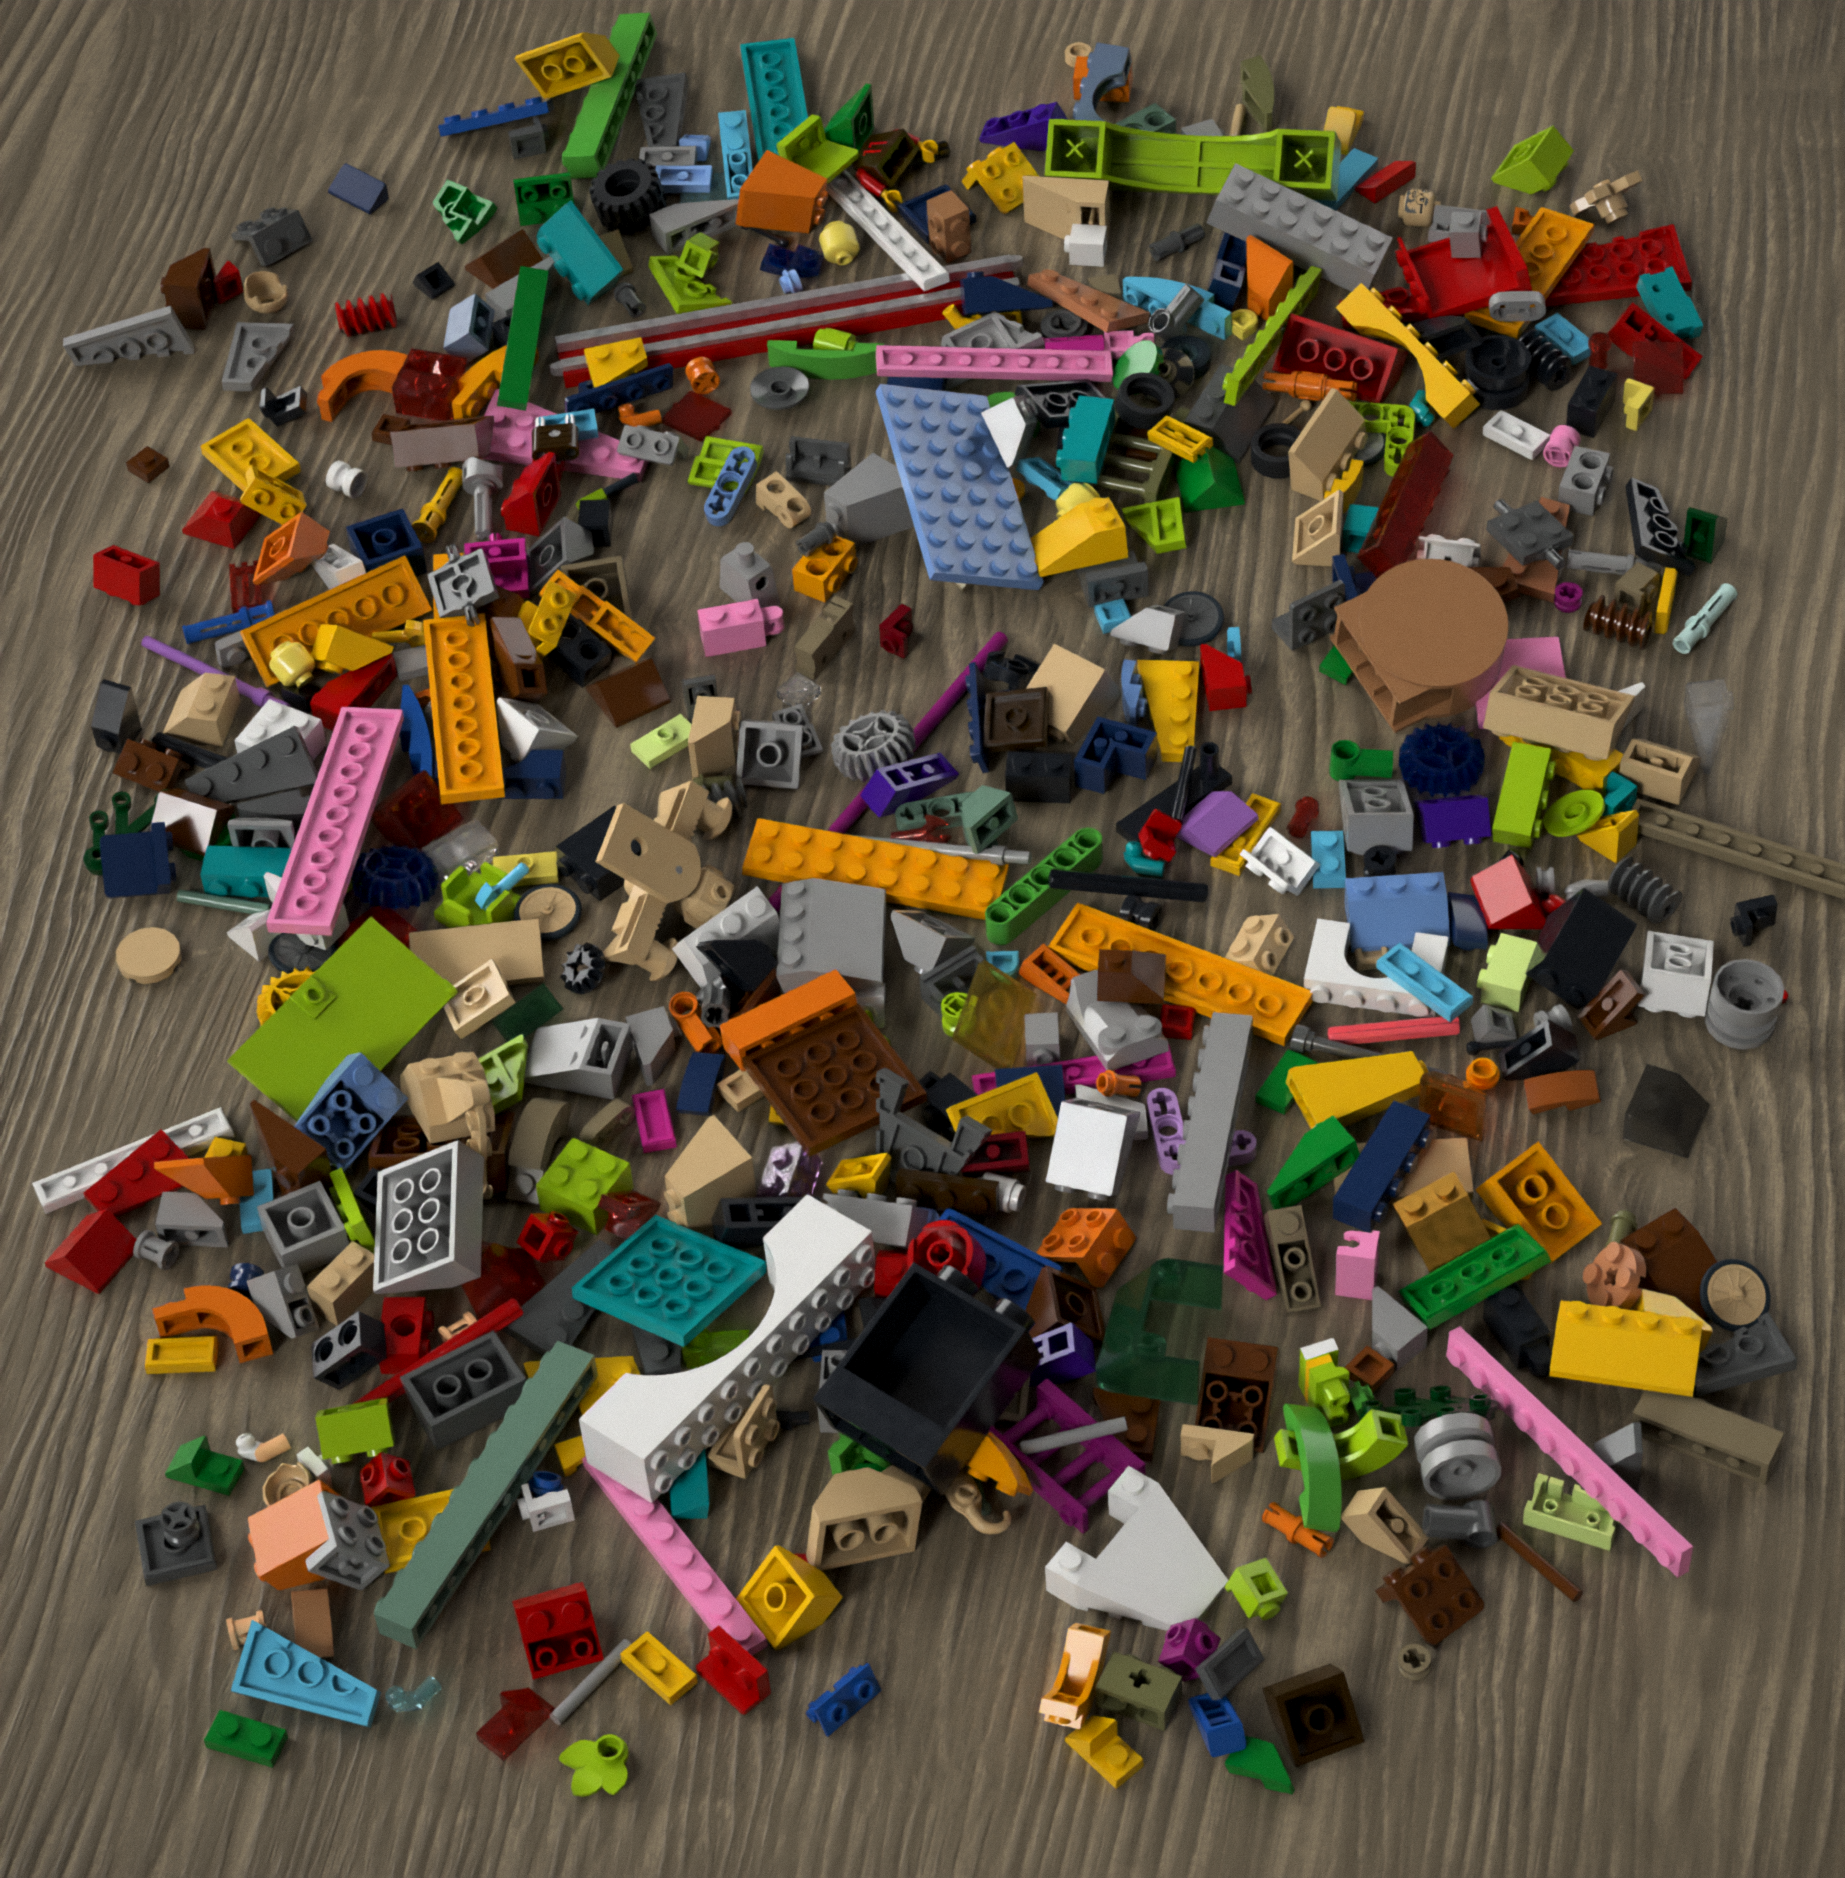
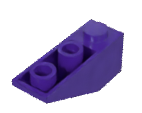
[979,102,1068,151]

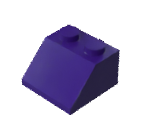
[1414,794,1491,848]

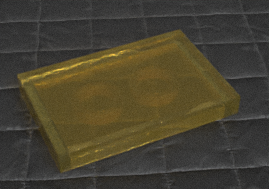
[952,959,1037,1069]

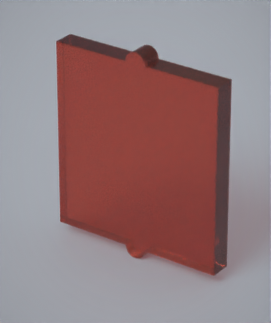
[1633,339,1683,397]
[661,390,732,442]

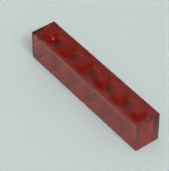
[1357,431,1454,578]

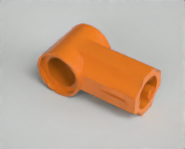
[669,992,723,1054]

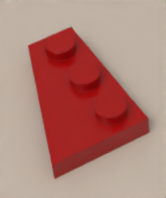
[83,1129,189,1217]

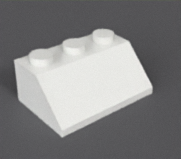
[672,886,780,988]

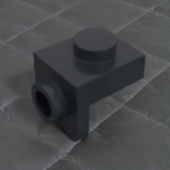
[259,386,307,427]

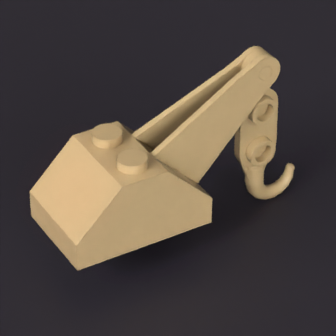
[400,1052,495,1200]
[806,1464,1012,1571]

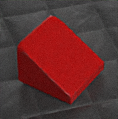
[213,261,243,304]

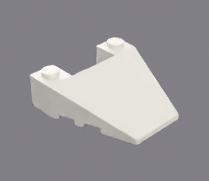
[1045,1466,1228,1631]

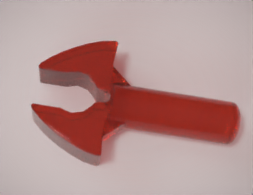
[890,815,952,844]

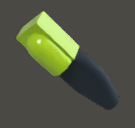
[575,473,638,510]

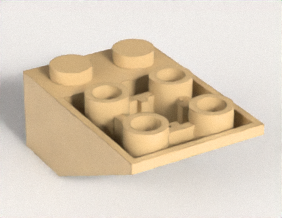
[1023,176,1110,240]

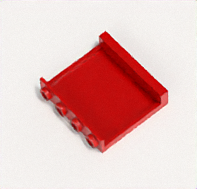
[1395,206,1532,319]

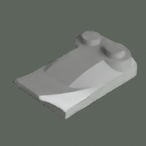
[1066,969,1169,1070]

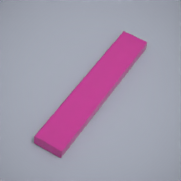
[972,1044,1176,1095]

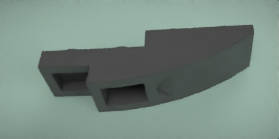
[237,789,311,835]

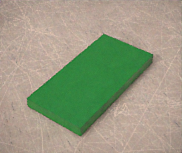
[1398,1224,1551,1330]

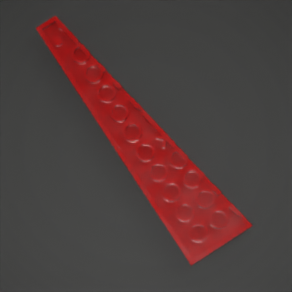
[1339,224,1692,329]

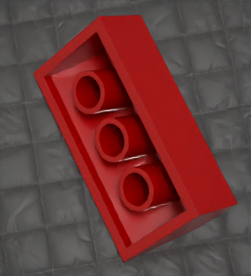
[1272,313,1408,403]

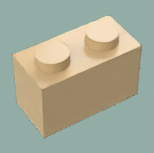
[307,1241,374,1326]

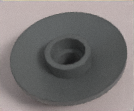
[750,367,809,410]

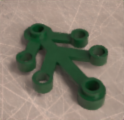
[83,789,169,876]
[1358,1385,1498,1427]

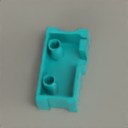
[1636,267,1704,339]

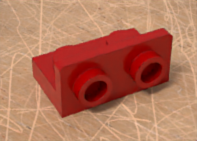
[696,1625,771,1715]

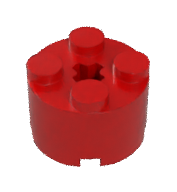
[907,1220,986,1289]

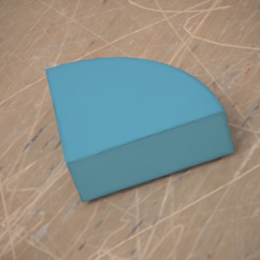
[1227,627,1241,662]

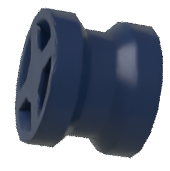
[227,1263,264,1303]

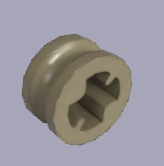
[1398,1644,1431,1681]

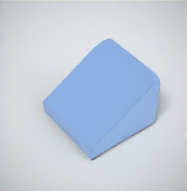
[679,134,711,162]

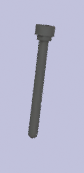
[1290,1024,1449,1084]

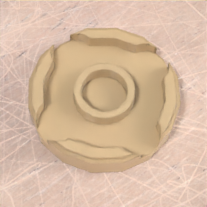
[116,927,182,984]

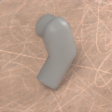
[1564,879,1609,901]

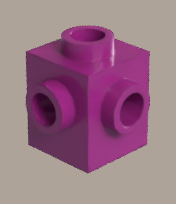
[1158,1618,1221,1682]

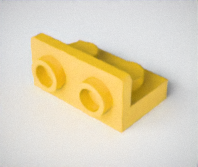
[240,465,307,525]

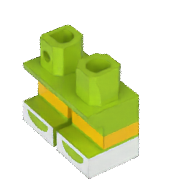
[1298,1338,1350,1427]

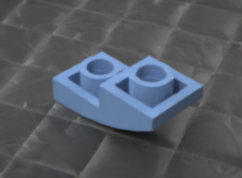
[1121,659,1147,727]

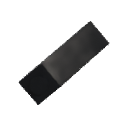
[711,1197,820,1249]

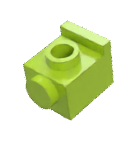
[677,232,720,278]
[1224,1558,1288,1621]

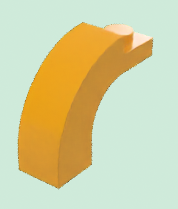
[1039,1623,1111,1729]

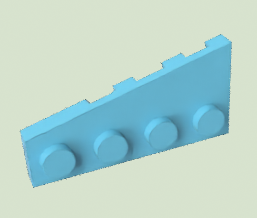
[231,1620,381,1728]

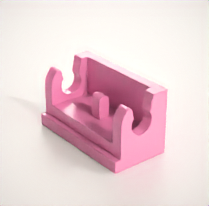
[1335,1230,1380,1300]

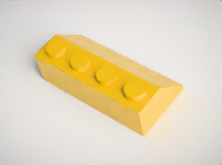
[1549,1300,1703,1397]

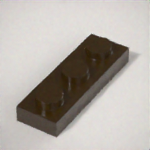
[896,1168,999,1218]

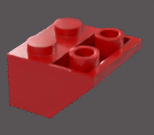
[512,1582,604,1680]

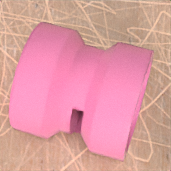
[1543,425,1581,468]

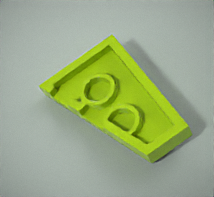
[648,255,733,314]
[329,1167,375,1254]

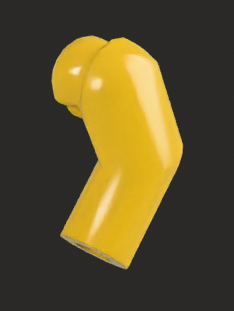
[942,304,983,330]

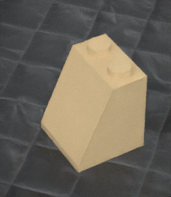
[1026,644,1121,744]
[664,1115,757,1233]

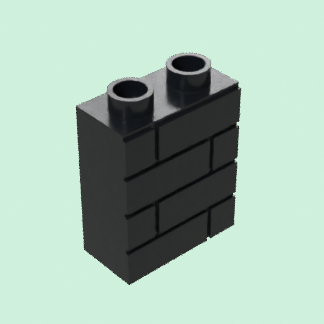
[813,1262,1042,1496]

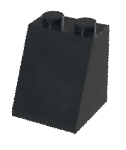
[1525,888,1637,1010]

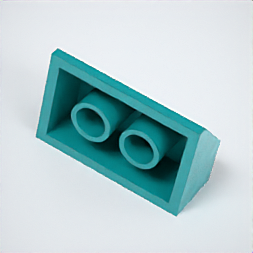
[536,200,624,305]

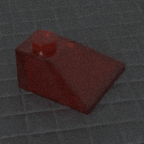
[371,770,464,859]

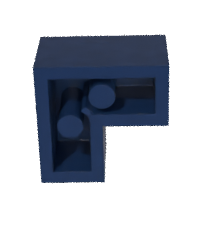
[1074,716,1157,794]

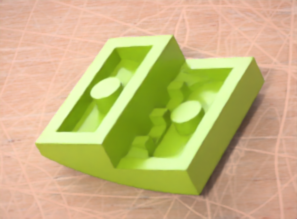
[687,436,764,494]

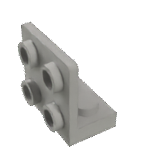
[305,1491,390,1591]

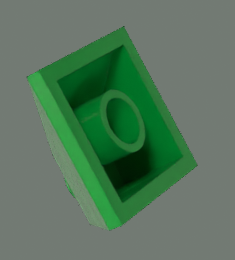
[824,83,875,152]

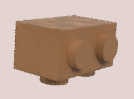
[927,190,971,263]

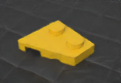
[584,337,648,388]

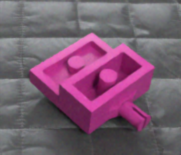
[464,533,530,599]

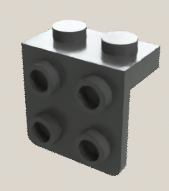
[231,207,313,267]

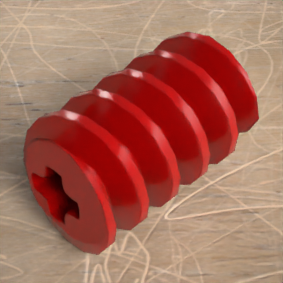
[334,293,398,337]

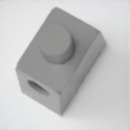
[720,542,780,608]

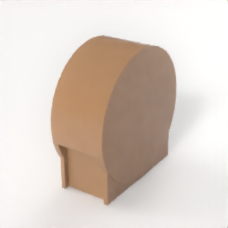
[1330,559,1508,733]

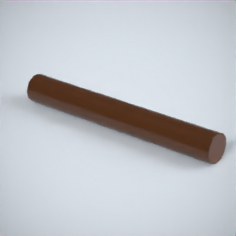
[1496,1522,1583,1602]

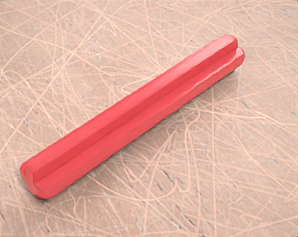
[1327,1016,1460,1045]

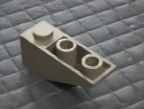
[1263,1205,1321,1314]

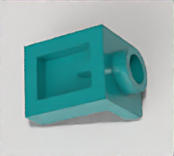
[1602,771,1637,816]

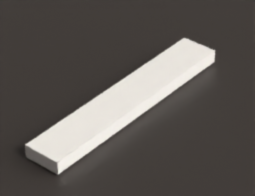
[32,1107,234,1214]

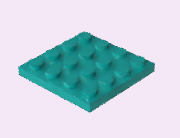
[572,1215,767,1347]

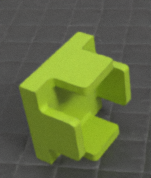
[434,862,521,928]

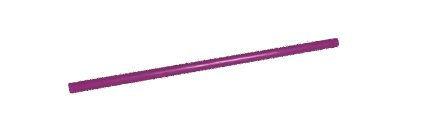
[768,632,1008,913]

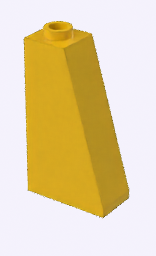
[1286,1051,1429,1129]

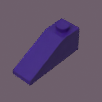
[860,752,959,818]
[1029,1322,1096,1387]

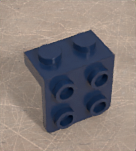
[100,822,176,899]

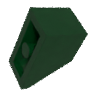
[1684,507,1727,564]

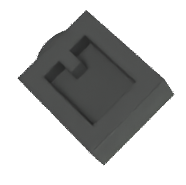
[508,115,549,160]

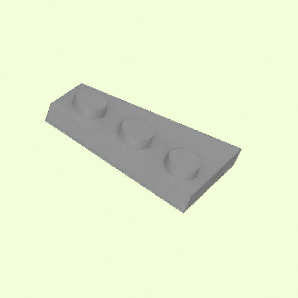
[222,322,295,391]

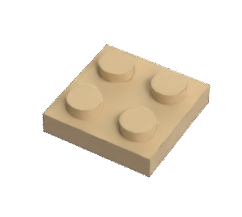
[443,959,516,1039]

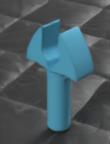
[475,862,529,912]

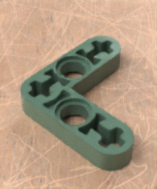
[895,792,998,848]

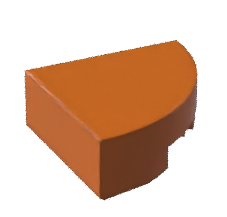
[1512,207,1533,235]

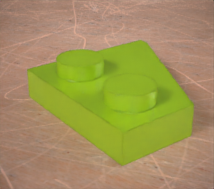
[1122,497,1187,554]

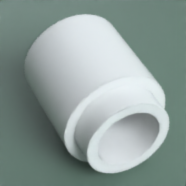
[977,1172,1026,1213]

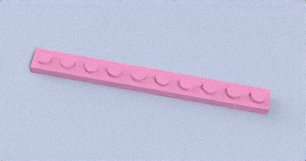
[1446,1326,1693,1578]

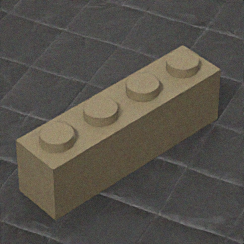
[1632,1390,1784,1485]

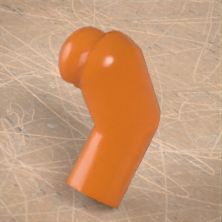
[618,403,662,427]

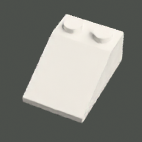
[1638,931,1714,1018]

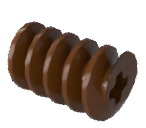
[1583,595,1653,650]

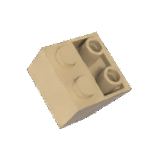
[1619,739,1702,805]

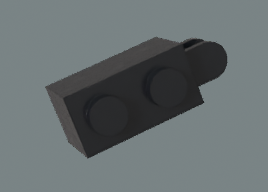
[918,1071,978,1142]
[1483,1282,1552,1378]

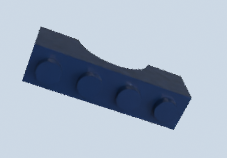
[1207,231,1247,312]
[434,750,567,799]

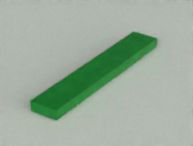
[497,266,549,411]

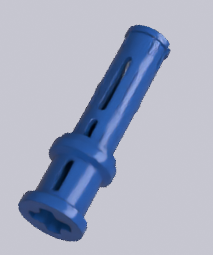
[182,599,275,645]

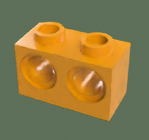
[792,535,858,603]

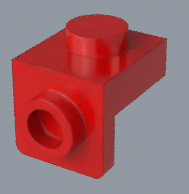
[1138,809,1182,862]

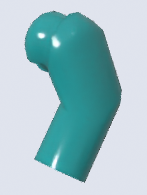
[1409,390,1435,427]
[1123,841,1165,877]

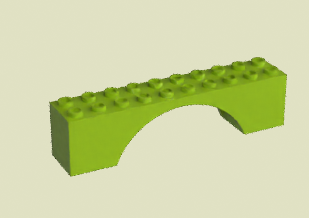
[1045,119,1341,201]

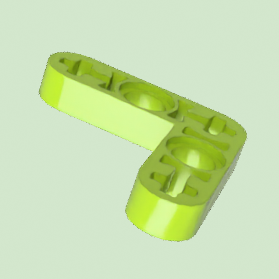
[1348,401,1415,478]

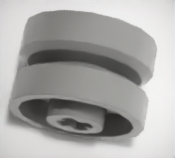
[1414,1412,1502,1500]

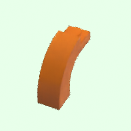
[317,350,414,422]
[152,1285,273,1363]

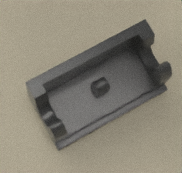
[785,436,851,486]
[919,945,995,1019]

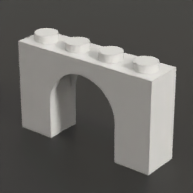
[1304,919,1448,1017]

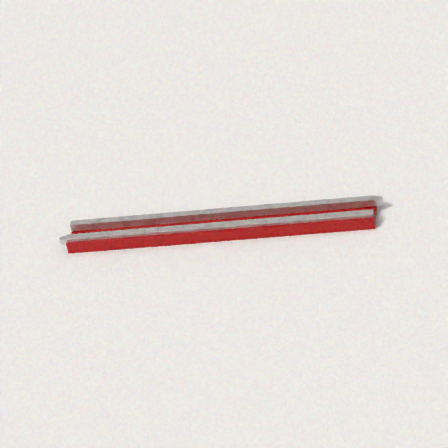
[550,254,1023,388]

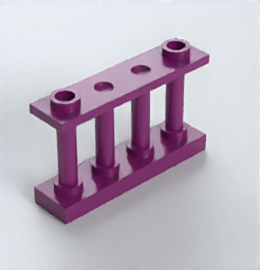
[989,1379,1146,1534]

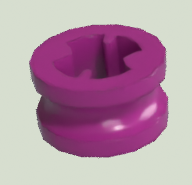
[1554,582,1583,613]

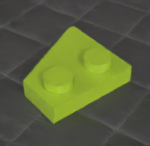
[478,1034,528,1115]

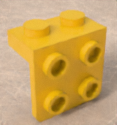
[961,142,1039,214]

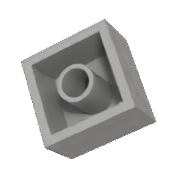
[257,1181,349,1274]

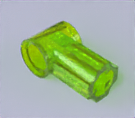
[681,1328,750,1370]

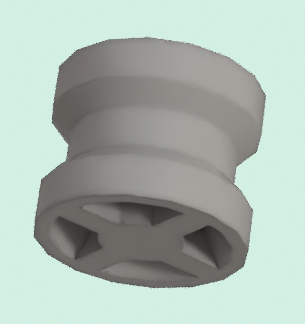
[1533,1004,1573,1033]

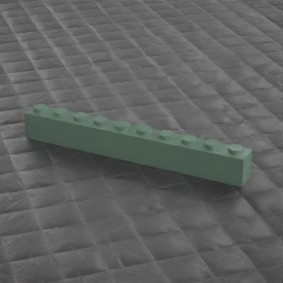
[374,1341,598,1649]

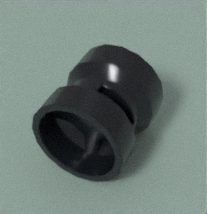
[1119,894,1162,931]

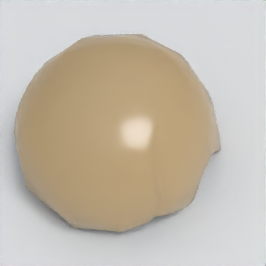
[243,271,287,314]
[263,1462,315,1506]

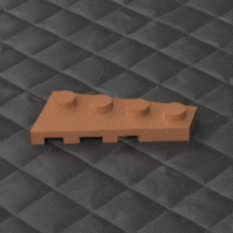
[1027,269,1150,333]
[1502,497,1570,603]

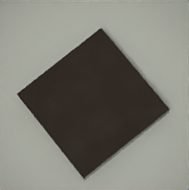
[983,687,1050,753]

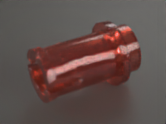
[1588,332,1612,369]
[1286,796,1320,838]

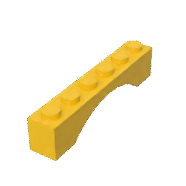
[1335,283,1480,429]

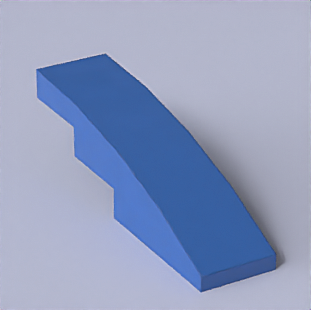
[399,685,436,798]

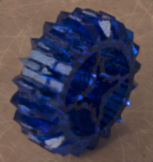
[1398,721,1485,798]
[351,844,439,911]

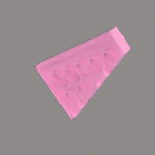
[482,389,649,481]

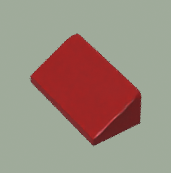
[1355,161,1416,204]

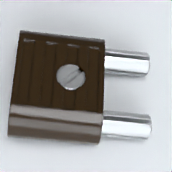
[531,414,579,464]

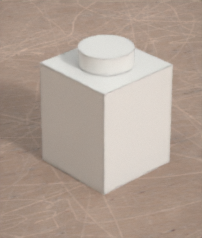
[1064,224,1107,267]

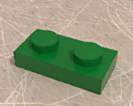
[204,1709,288,1768]

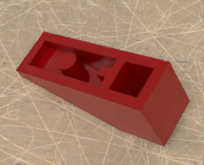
[1605,302,1703,379]
[310,653,398,731]

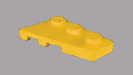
[946,1072,1058,1138]

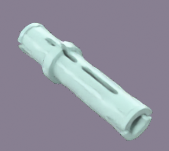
[1673,583,1738,654]

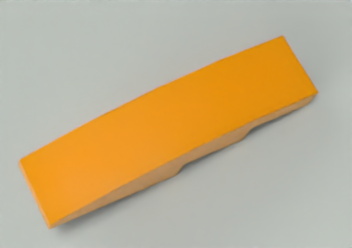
[539,569,655,663]

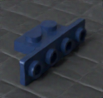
[564,363,673,414]
[965,662,1010,773]

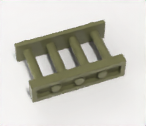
[1083,407,1190,504]

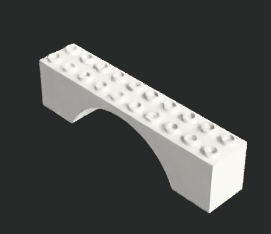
[579,1194,875,1503]

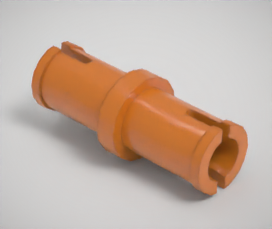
[1262,1502,1334,1558]

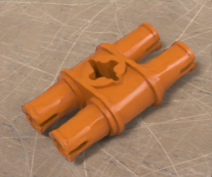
[1263,371,1358,402]

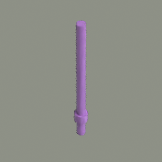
[141,635,291,708]

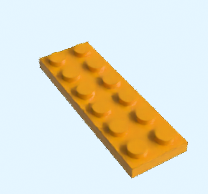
[1464,207,1594,339]
[239,555,432,688]

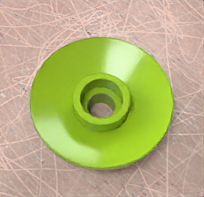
[1543,790,1605,837]

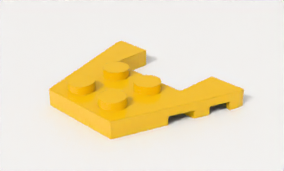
[523,1356,640,1477]

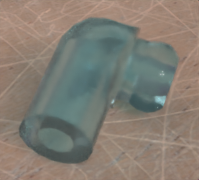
[385,1676,442,1712]

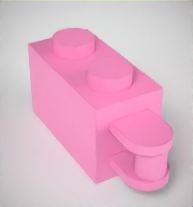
[697,599,784,657]

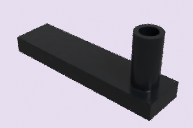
[1116,742,1232,843]

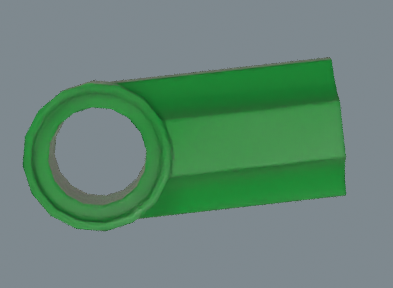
[1329,740,1393,782]

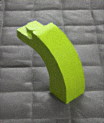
[1274,1409,1408,1480]

